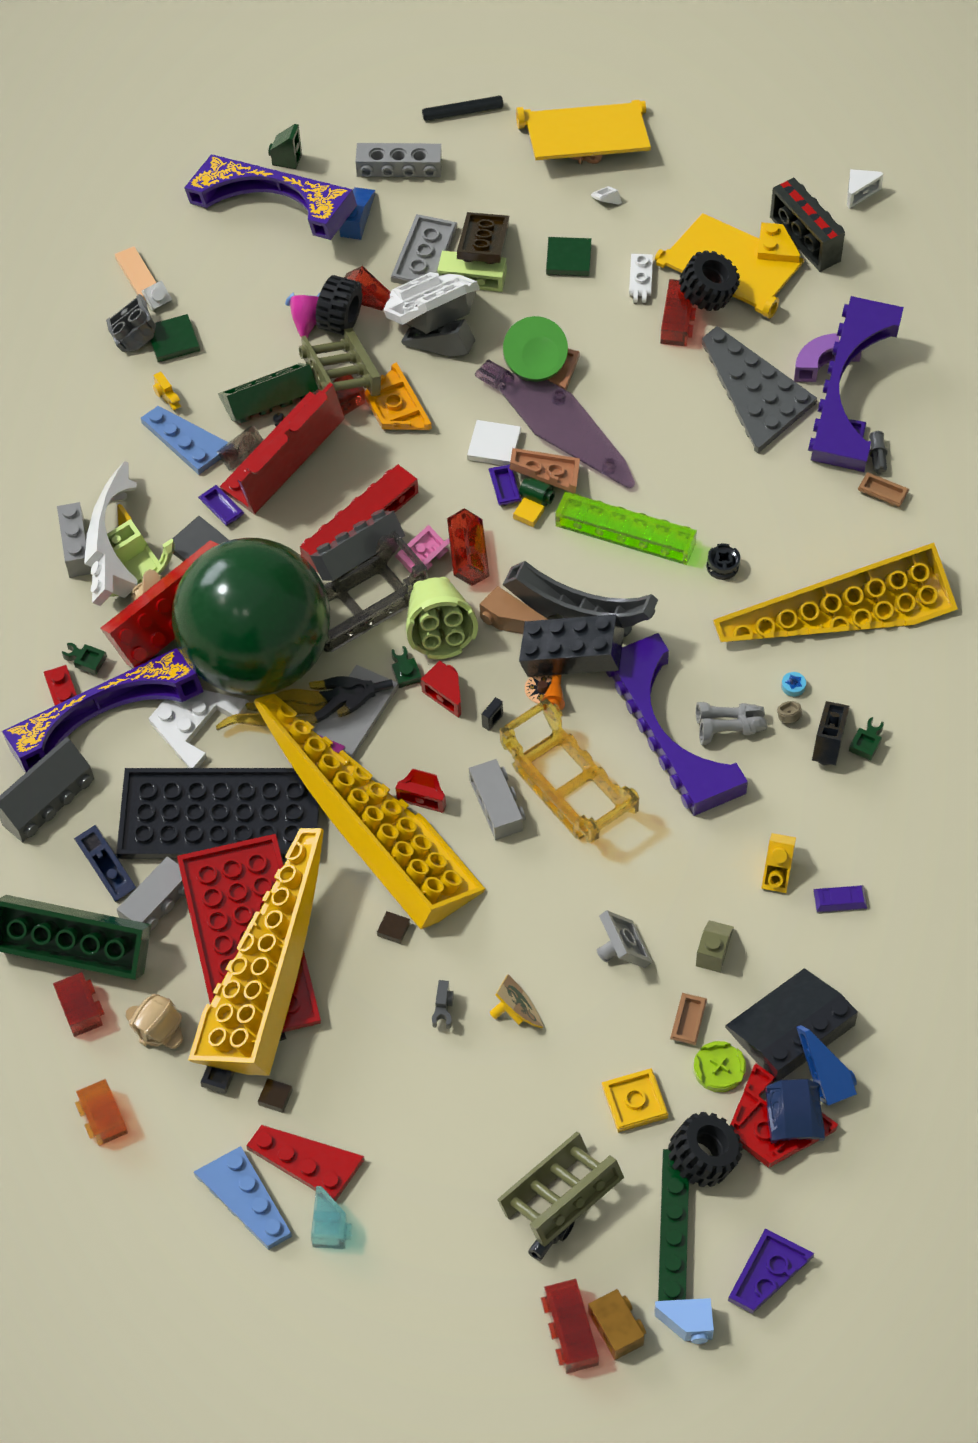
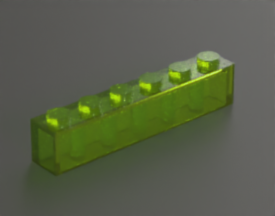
[555,492,697,565]

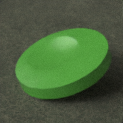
[503,316,568,382]

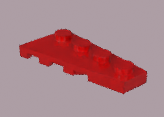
[246,1125,365,1203]

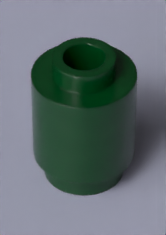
[519,478,555,507]

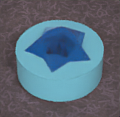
[781,672,806,697]

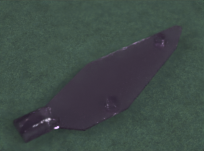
[475,359,635,488]

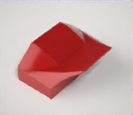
[396,769,446,813]

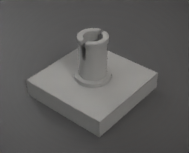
[597,910,652,968]

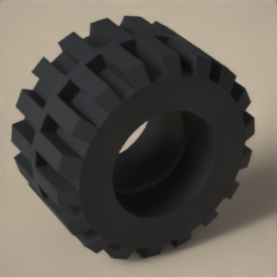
[679,250,740,311]
[316,275,362,335]
[668,1112,743,1187]

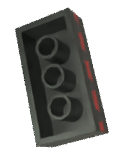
[770,177,845,272]

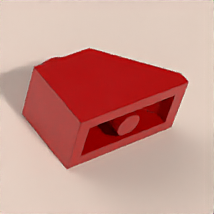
[421,661,461,718]

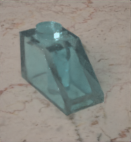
[311,1186,352,1249]

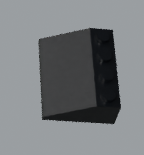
[725,968,858,1083]

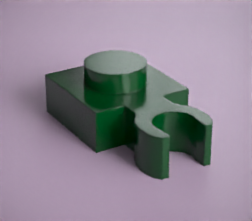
[62,643,107,675]
[392,646,421,688]
[849,717,884,761]

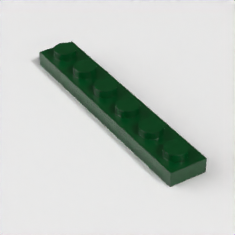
[658,1149,689,1301]

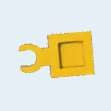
[153,371,181,411]

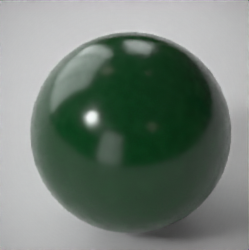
[172,538,330,696]

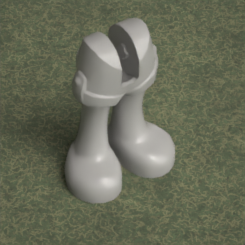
[696,702,767,745]

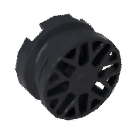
[706,543,740,580]

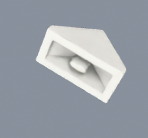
[847,169,884,209]

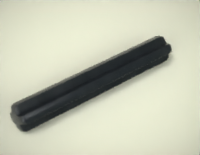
[422,95,503,121]

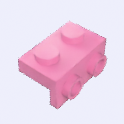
[395,525,451,576]

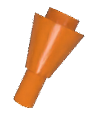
[541,675,565,712]

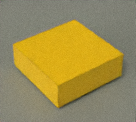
[513,497,544,527]

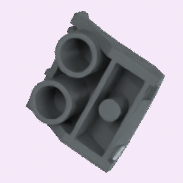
[106,294,156,352]

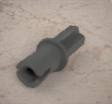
[869,431,888,474]

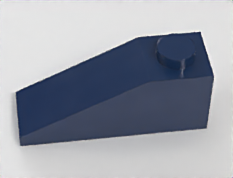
[74,825,136,901]

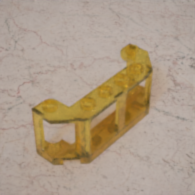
[500,698,640,843]

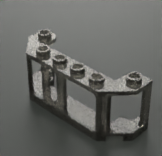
[324,531,428,653]

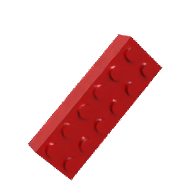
[100,540,218,668]

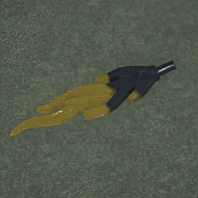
[216,676,394,731]

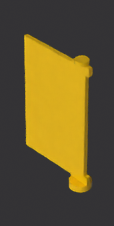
[516,100,651,161]
[655,213,804,319]

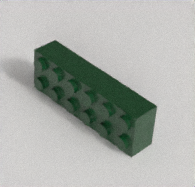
[0,895,152,980]

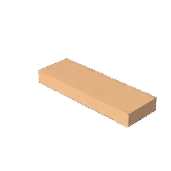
[115,246,156,301]

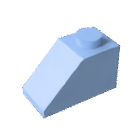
[654,1298,714,1344]

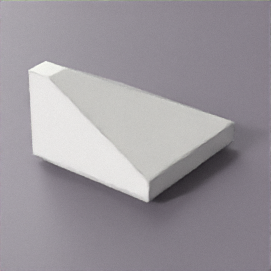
[591,186,622,205]

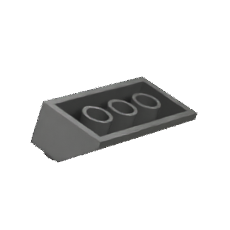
[0,737,94,843]

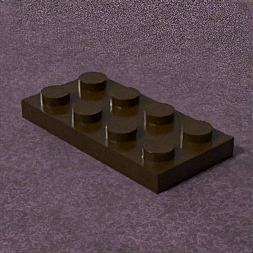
[457,212,510,264]

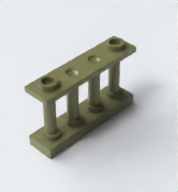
[299,328,381,396]
[497,1132,624,1247]

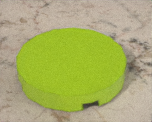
[694,1041,746,1092]

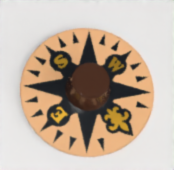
[525,675,552,704]

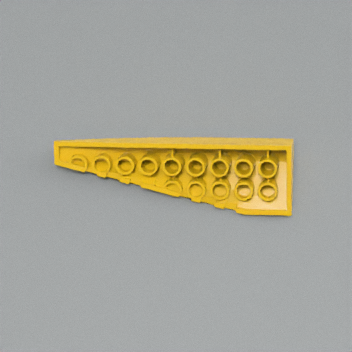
[713,543,958,642]
[188,828,324,1076]

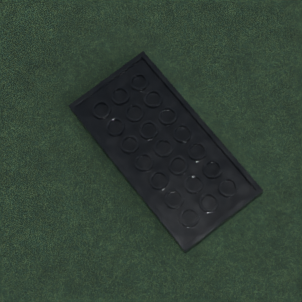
[116,768,319,859]

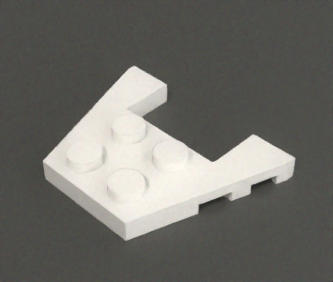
[149,690,250,768]

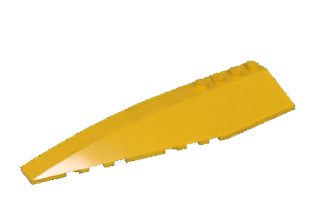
[254,693,485,929]

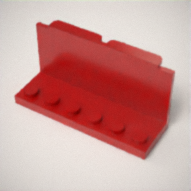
[220,382,345,515]

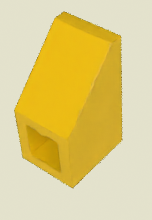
[761,833,796,893]

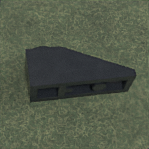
[812,701,850,766]

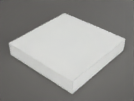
[467,420,521,466]

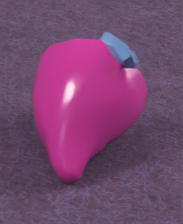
[285,292,320,338]

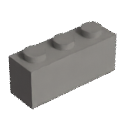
[57,502,92,578]
[469,759,526,840]
[117,856,185,931]

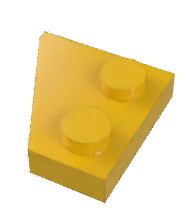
[757,222,800,263]

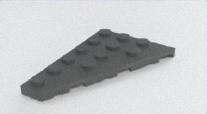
[702,326,817,453]

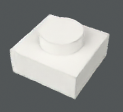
[141,280,172,310]

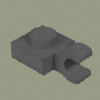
[432,980,454,1029]

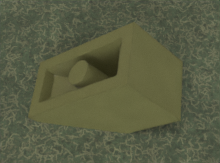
[696,920,733,973]

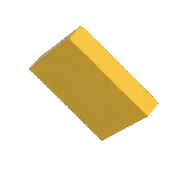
[602,1068,669,1133]

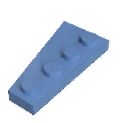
[141,406,233,475]
[194,1146,292,1250]

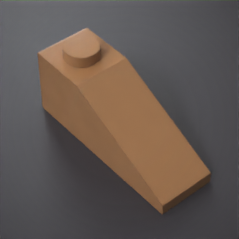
[480,586,548,634]

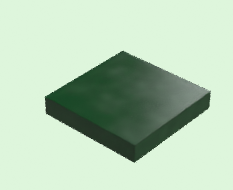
[546,237,592,276]
[150,314,200,362]

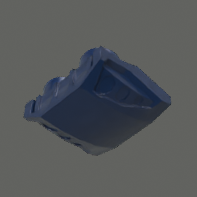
[765,1079,825,1144]

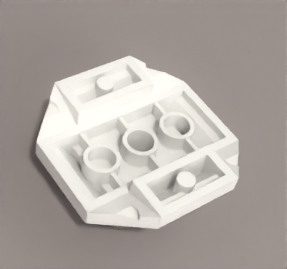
[384,272,480,334]

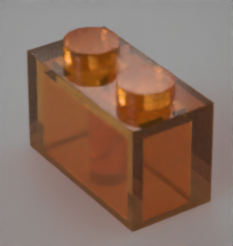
[75,1079,128,1146]

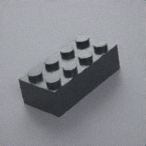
[519,614,624,677]

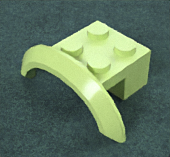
[107,519,175,597]

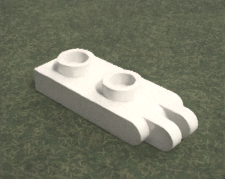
[629,254,653,303]

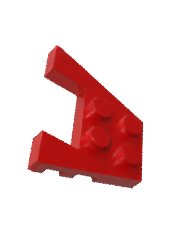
[730,1063,838,1168]

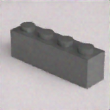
[310,509,405,581]

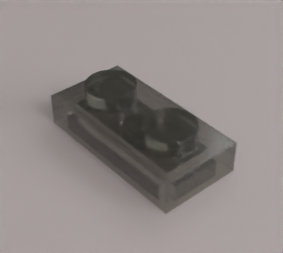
[216,426,263,470]

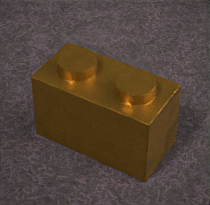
[588,1289,646,1360]

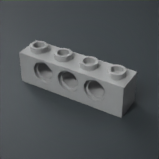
[355,143,442,177]

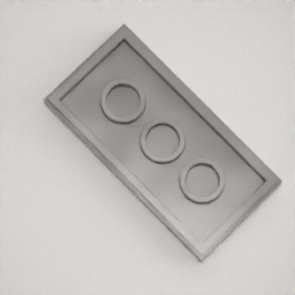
[391,214,458,284]
[313,665,399,758]

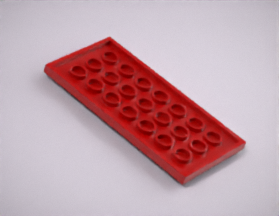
[177,834,321,1032]

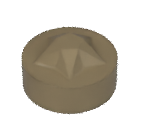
[777,701,802,723]

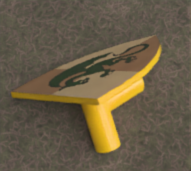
[490,974,543,1028]

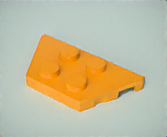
[364,362,432,430]

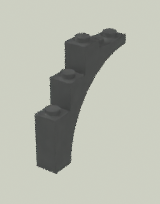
[503,561,658,637]

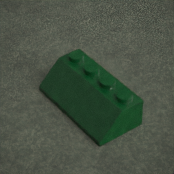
[218,363,319,423]

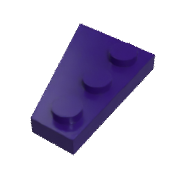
[728,1228,814,1314]

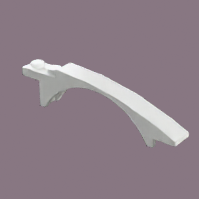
[84,461,138,606]

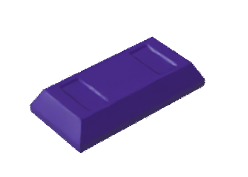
[489,464,521,506]
[198,485,244,526]
[813,885,867,913]

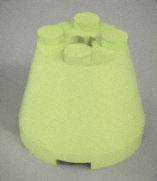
[406,577,478,659]

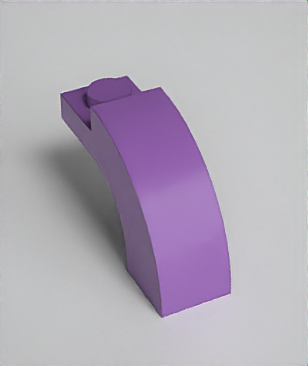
[794,333,861,382]

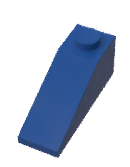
[340,187,375,240]
[796,1025,857,1106]

